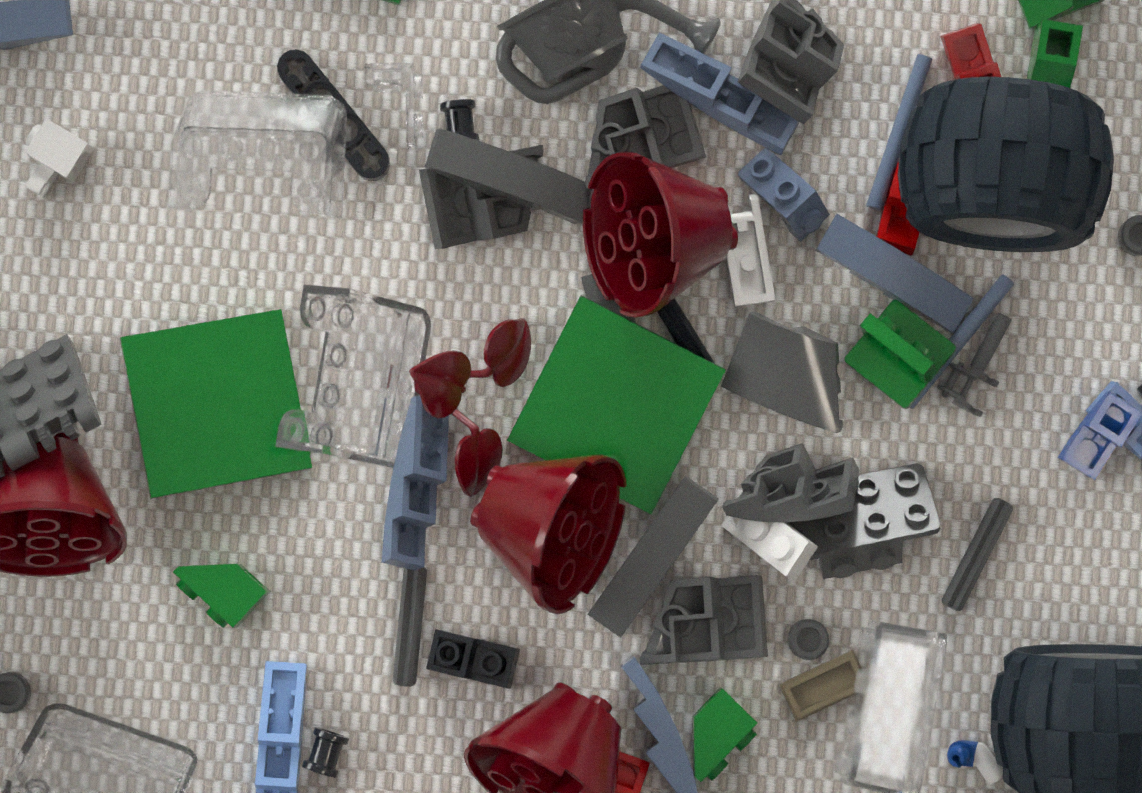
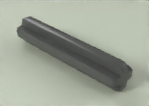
[942,498,1013,611]
[393,567,427,687]

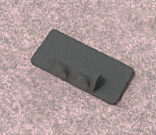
[787,463,940,579]

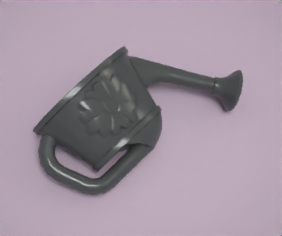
[495,0,721,104]

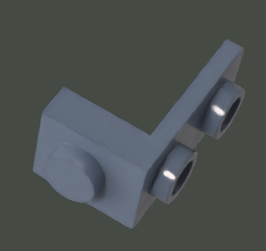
[738,148,830,242]

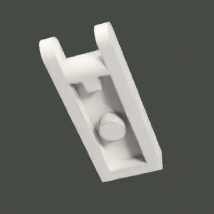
[726,193,775,308]
[721,519,818,581]

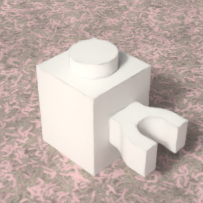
[25,118,94,198]

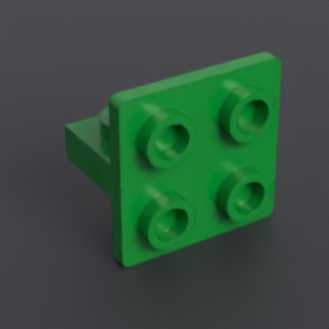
[844,299,956,409]

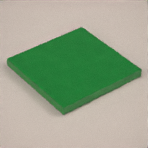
[507,295,726,515]
[120,309,312,499]

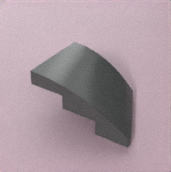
[738,0,844,125]
[585,85,706,190]
[419,145,544,249]
[721,312,843,433]
[722,443,860,522]
[640,575,768,665]

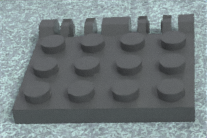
[0,334,102,478]

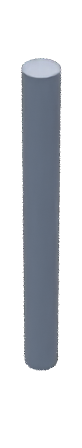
[866,54,932,211]
[910,274,1014,409]

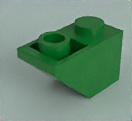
[1027,19,1083,88]
[173,564,271,628]
[692,687,758,782]

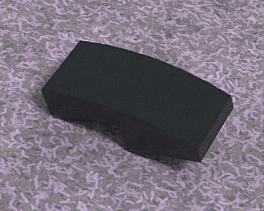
[426,629,520,689]

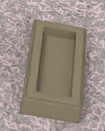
[778,650,870,722]

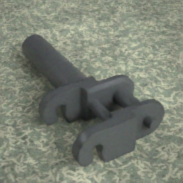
[937,313,1012,417]

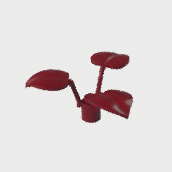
[409,318,531,497]

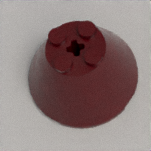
[583,152,738,318]
[0,432,127,577]
[470,455,627,614]
[464,682,622,793]

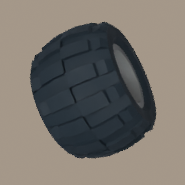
[898,77,1114,252]
[990,644,1142,793]

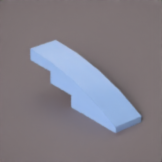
[255,661,307,793]

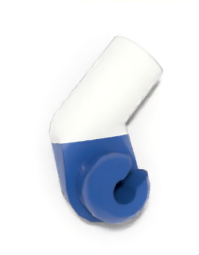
[947,740,1003,785]

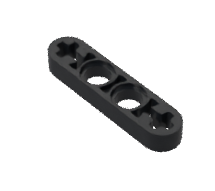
[277,49,390,181]

